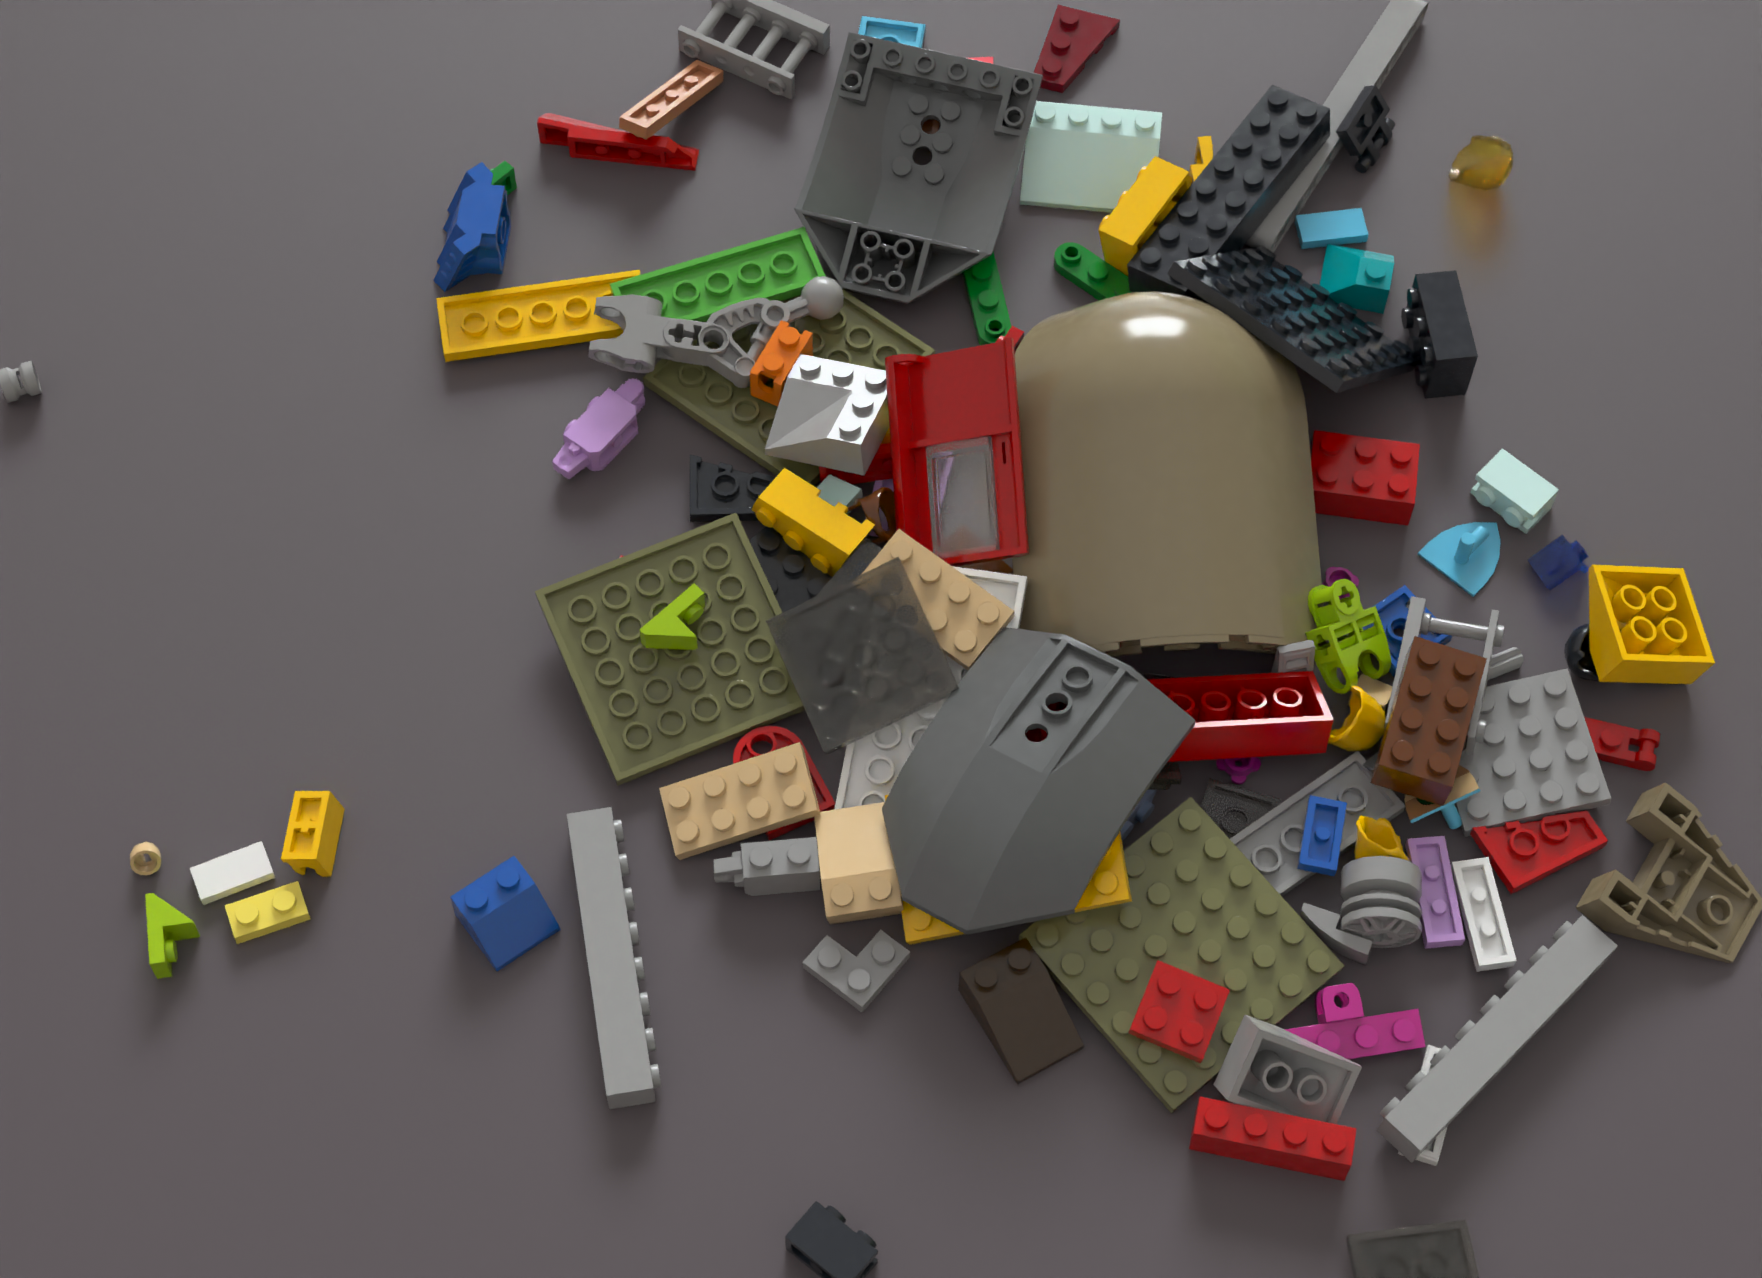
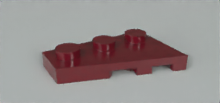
[1034,5,1120,93]

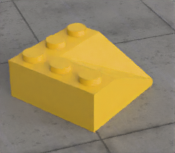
[1589,565,1715,684]

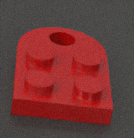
[733,726,836,840]

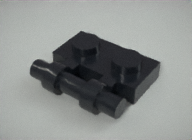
[1336,85,1395,173]

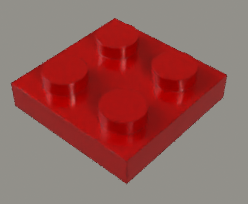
[1128,960,1230,1063]

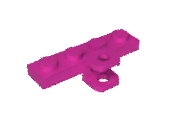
[1284,983,1426,1060]

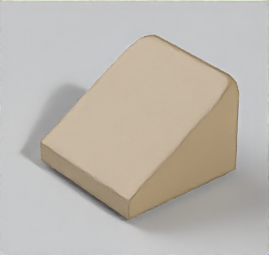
[1348,674,1393,711]

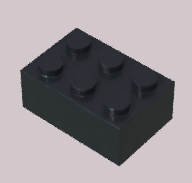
[1401,270,1478,399]

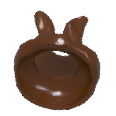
[847,487,896,548]

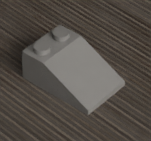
[1213,1015,1362,1124]

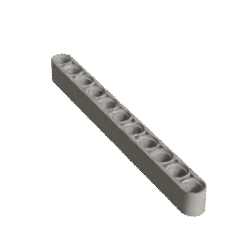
[1245,0,1429,253]

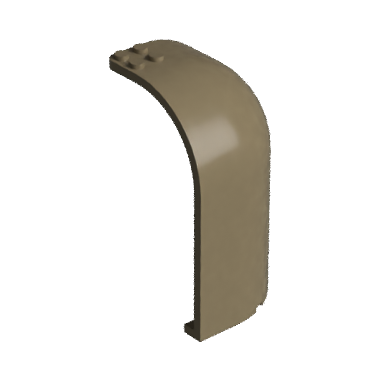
[1012,291,1327,657]

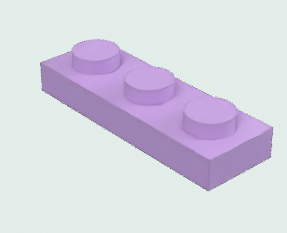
[1405,836,1465,949]

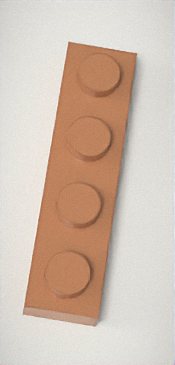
[619,60,723,140]

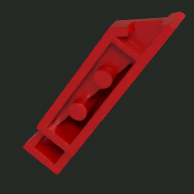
[537,113,699,171]

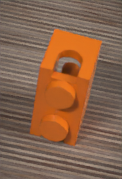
[750,320,813,407]

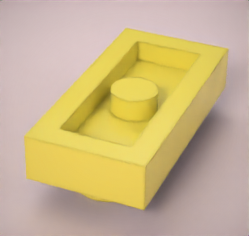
[224,881,311,944]

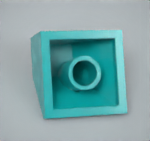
[1319,244,1394,314]

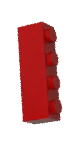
[1189,1097,1357,1181]

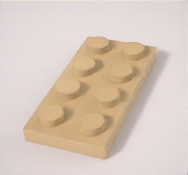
[854,529,1015,671]
[659,742,821,860]

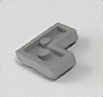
[803,929,910,1012]

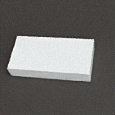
[189,841,276,905]

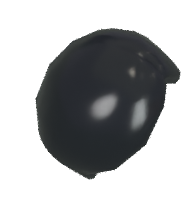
[1564,624,1599,682]

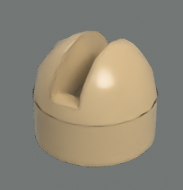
[130,842,161,875]

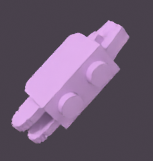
[552,378,645,479]

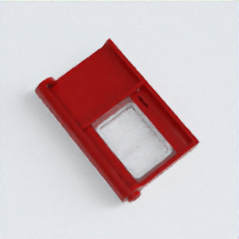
[885,337,1029,566]

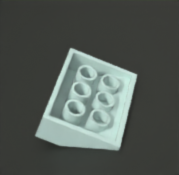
[1020,101,1162,213]

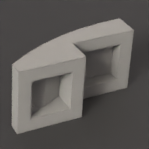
[1301,903,1373,965]

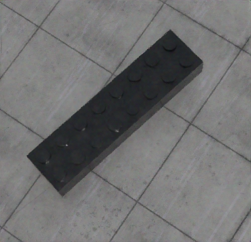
[1127,85,1330,300]

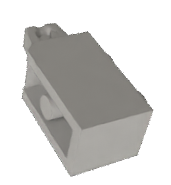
[713,837,820,896]

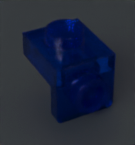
[1528,534,1589,591]

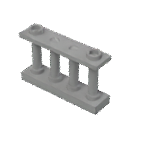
[678,0,830,100]
[1385,596,1505,755]

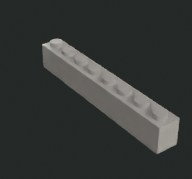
[567,807,661,1109]
[1377,915,1618,1163]

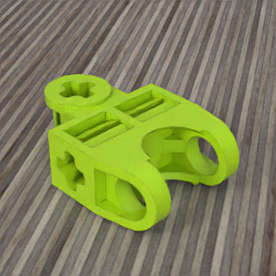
[1305,579,1391,694]

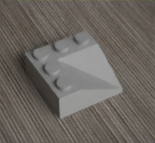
[765,354,889,475]

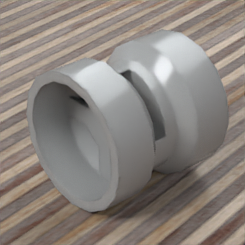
[0,360,42,403]

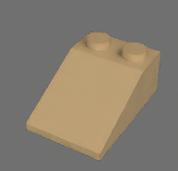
[814,802,904,925]

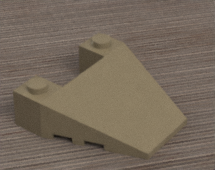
[1576,782,1762,963]

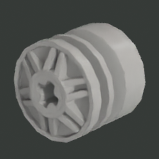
[1340,856,1422,948]

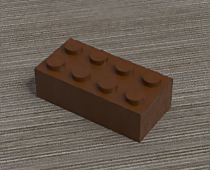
[1370,636,1487,806]

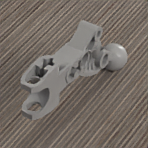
[588,276,844,388]

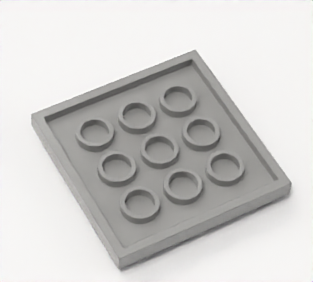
[1454,668,1611,837]

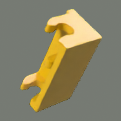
[281,791,345,877]

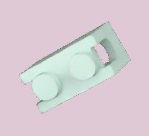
[1470,448,1559,534]

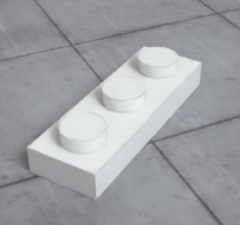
[1450,857,1517,972]

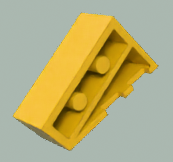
[751,468,875,577]

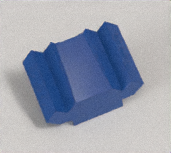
[434,162,511,292]

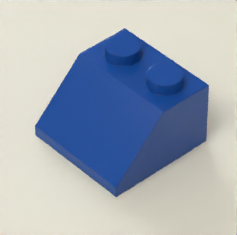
[450,856,560,972]

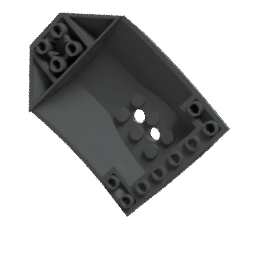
[794,32,1043,304]
[882,627,1195,935]

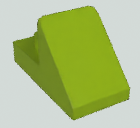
[639,583,705,650]
[145,893,200,979]

